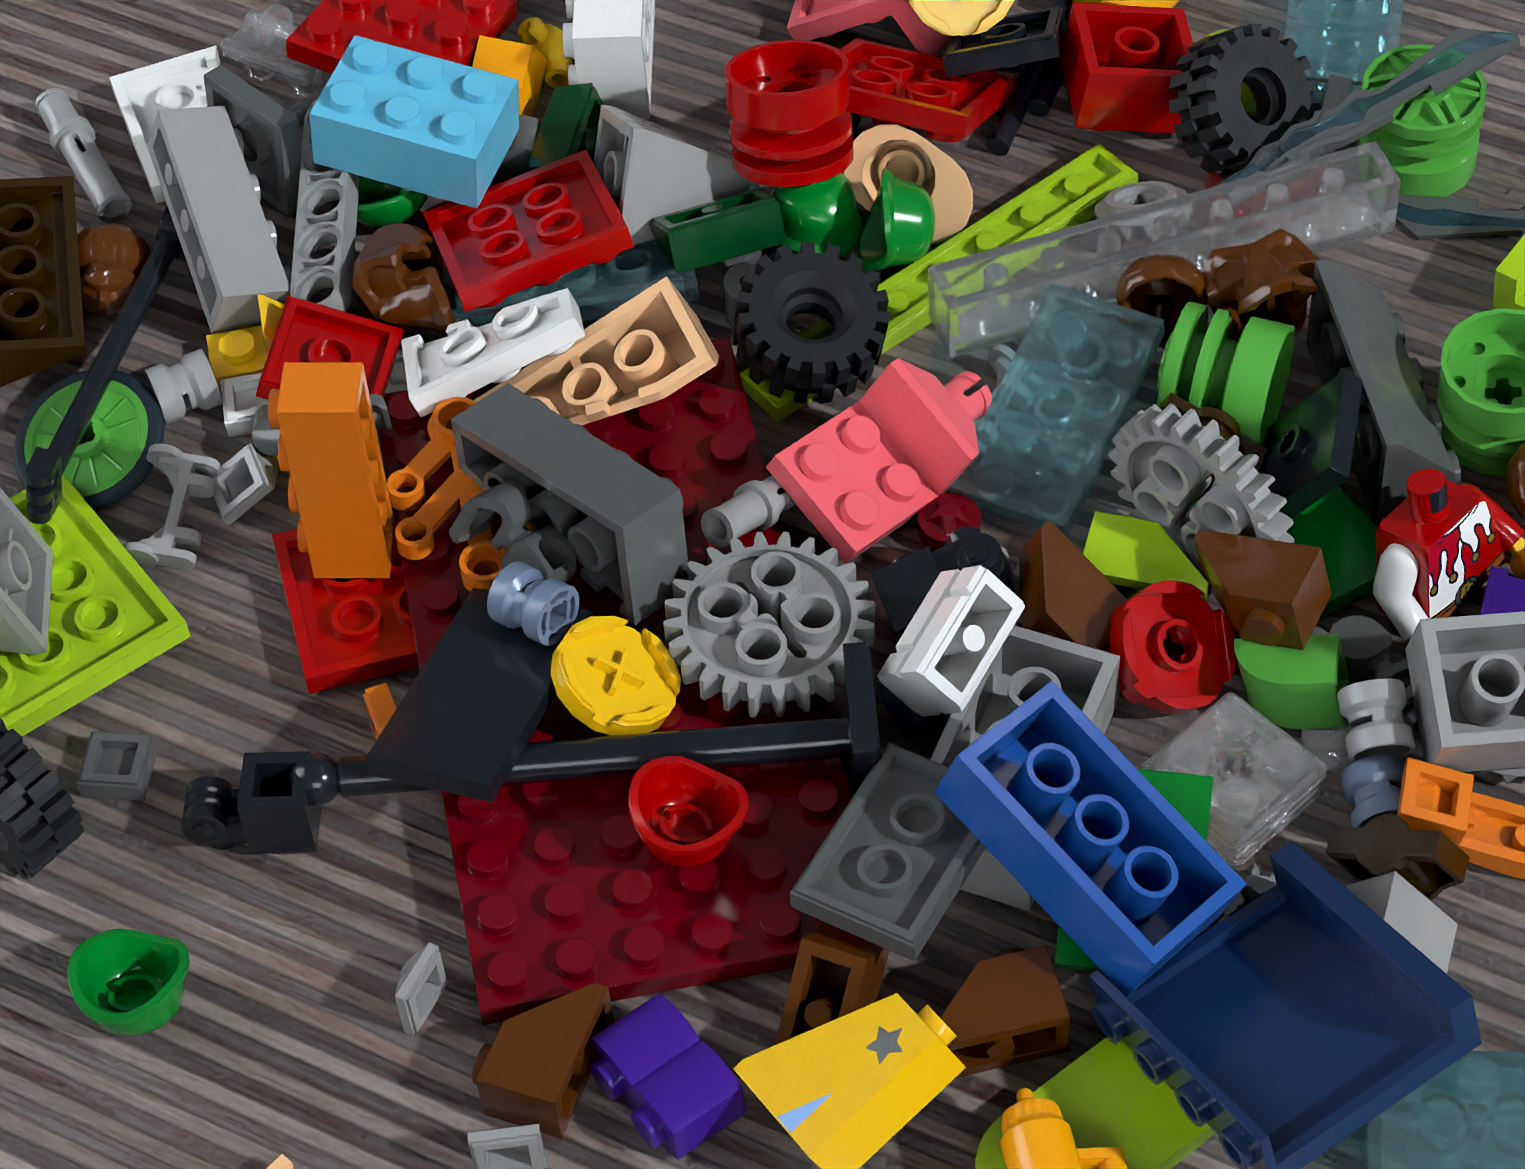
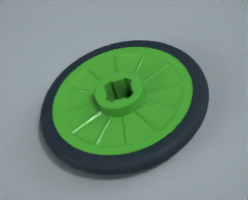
[14,370,164,511]

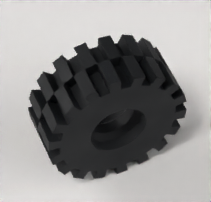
[1169,24,1320,179]
[732,242,890,404]
[0,719,84,879]

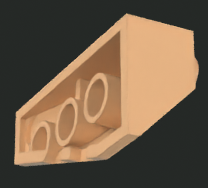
[473,276,719,425]

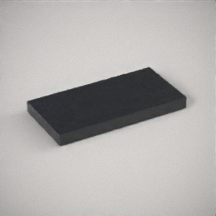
[366,587,593,803]

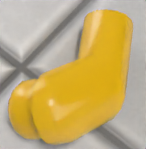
[517,17,574,88]

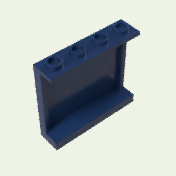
[1089,841,1482,1169]

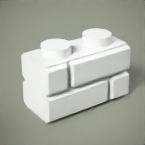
[877,565,1025,717]

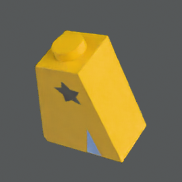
[733,993,966,1169]

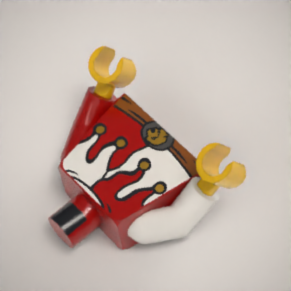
[1373,469,1525,640]

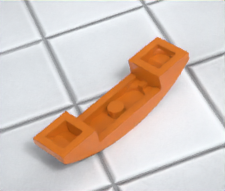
[1397,757,1525,880]

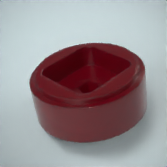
[918,493,981,552]

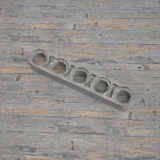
[290,102,360,312]

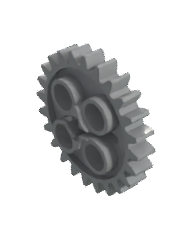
[1109,404,1295,578]
[663,532,875,717]

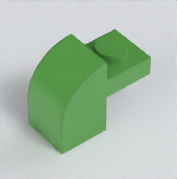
[1234,633,1350,729]

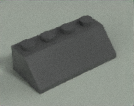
[1306,259,1461,527]

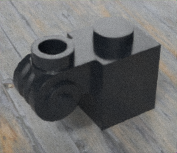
[871,526,1013,639]
[181,751,322,853]

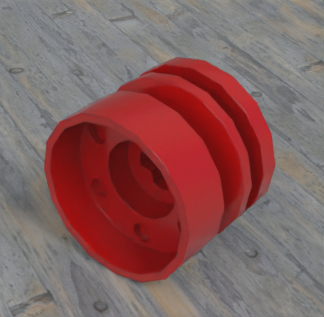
[725,40,854,187]

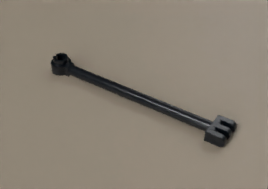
[25,206,184,524]

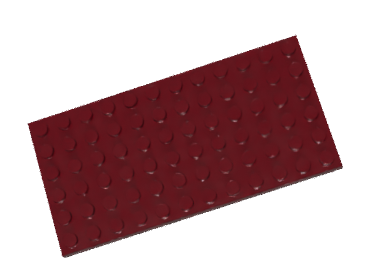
[378,337,852,1026]

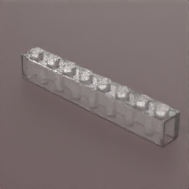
[928,141,1401,358]

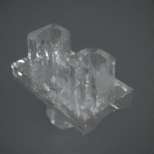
[220,3,325,97]

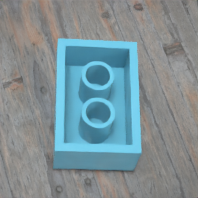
[309,35,519,209]

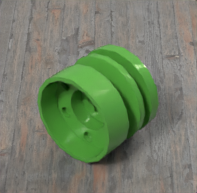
[1354,44,1487,197]
[1157,302,1295,446]
[1436,308,1525,477]

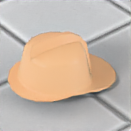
[844,125,973,244]

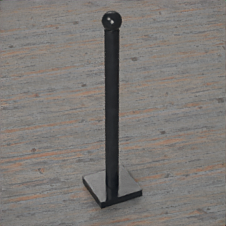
[289,642,881,806]

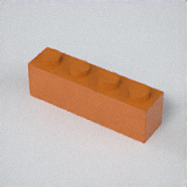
[268,362,395,578]

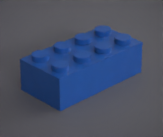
[934,681,1247,998]

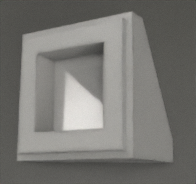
[210,442,279,525]
[395,942,448,1036]
[467,1124,547,1169]

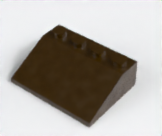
[0,176,86,387]

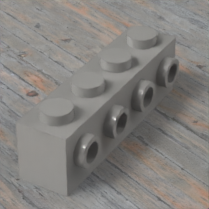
[147,106,291,333]

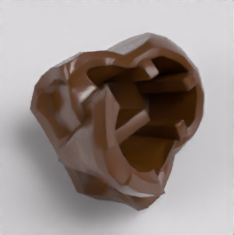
[351,223,456,344]
[1202,229,1320,341]

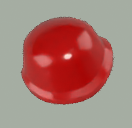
[628,756,749,867]

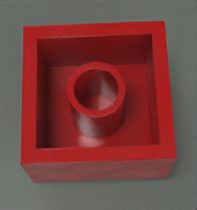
[1060,3,1193,134]

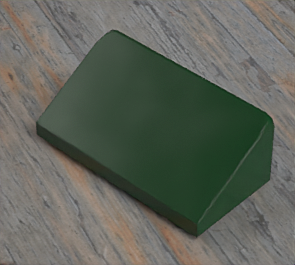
[527,83,604,171]
[650,189,786,273]

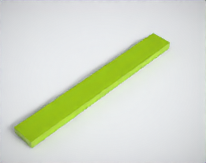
[740,143,1138,422]

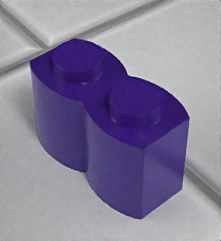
[590,993,746,1160]

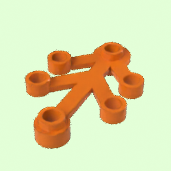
[387,397,534,592]

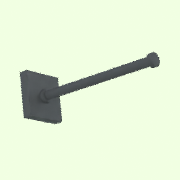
[204,0,518,217]

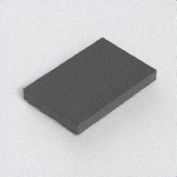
[790,743,986,961]

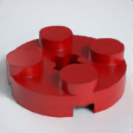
[1109,580,1237,715]

